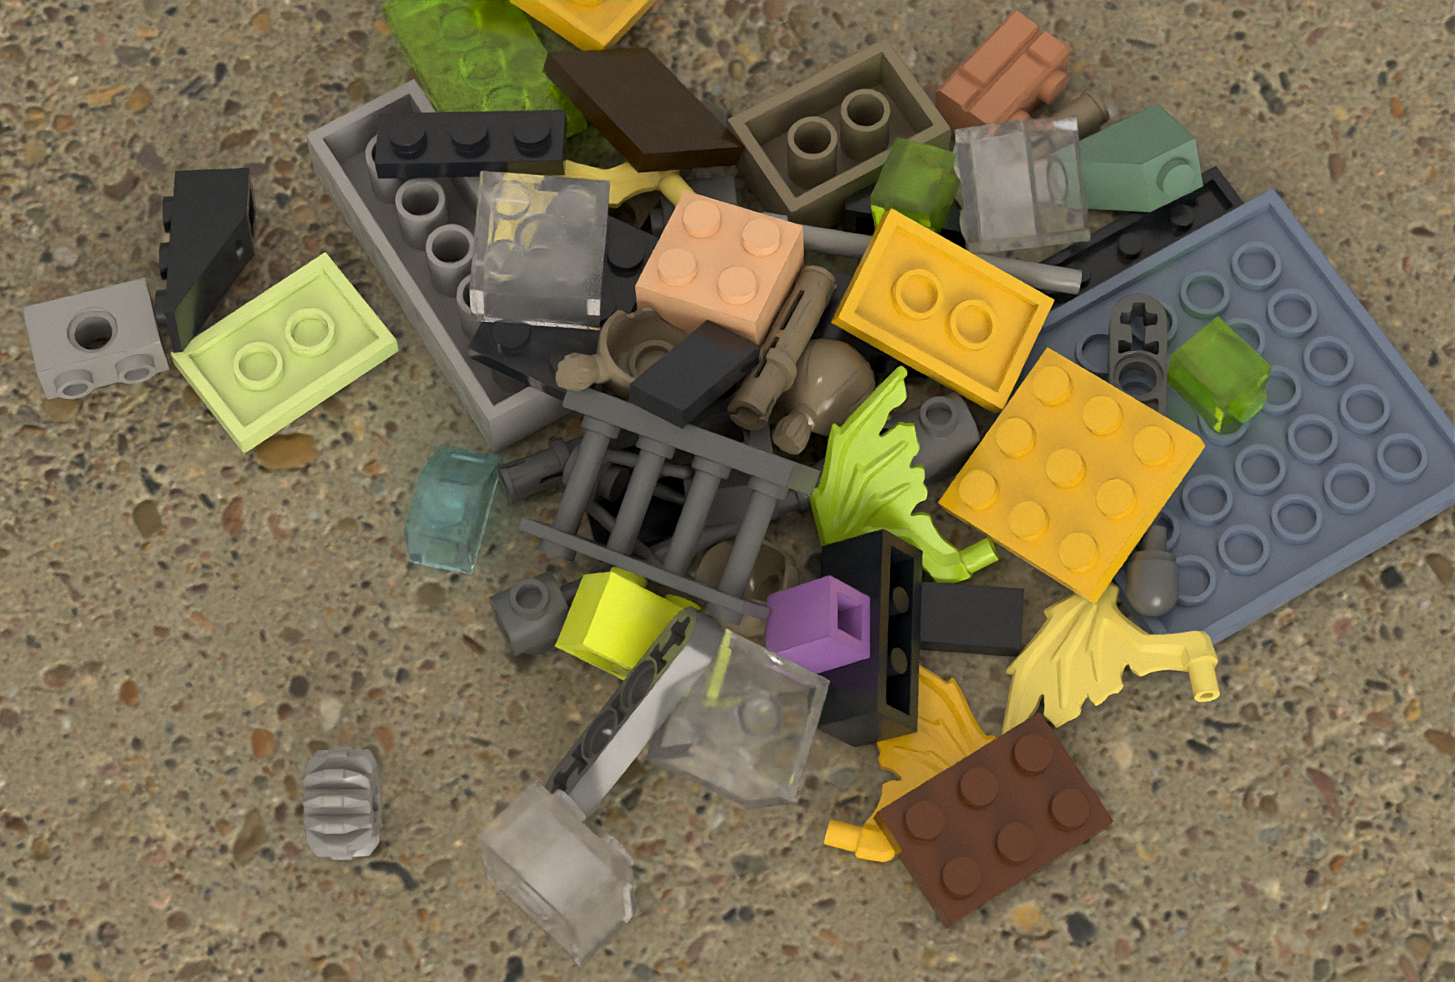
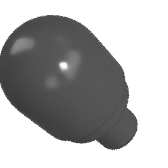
[1126,525,1179,617]

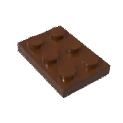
[873,712,1114,929]

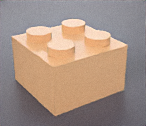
[635,190,804,347]

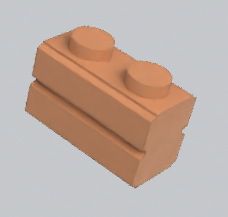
[935,10,1070,157]

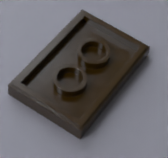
[542,48,744,173]

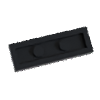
[375,110,568,179]

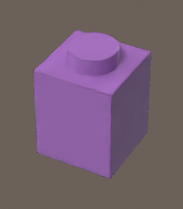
[765,575,870,676]

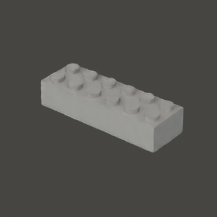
[306,79,603,454]

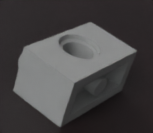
[22,277,170,400]

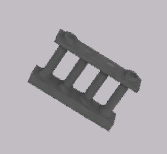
[518,387,820,626]

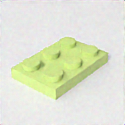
[171,252,399,454]

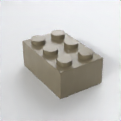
[727,37,951,229]

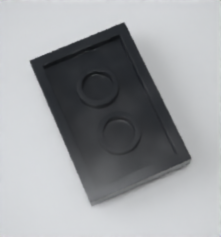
[468,191,660,401]

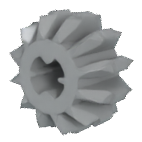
[302,746,384,860]

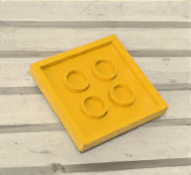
[938,347,1206,605]

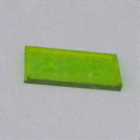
[381,0,588,137]

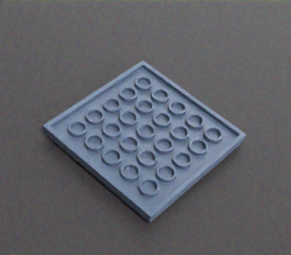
[986,188,1455,645]

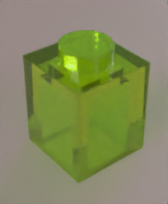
[870,137,960,235]
[1167,316,1272,433]

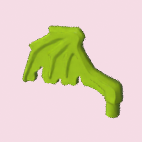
[809,365,1000,584]

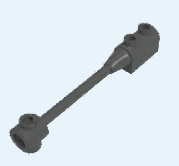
[489,391,980,657]

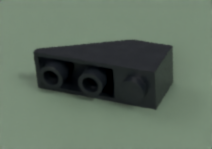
[155,168,257,353]

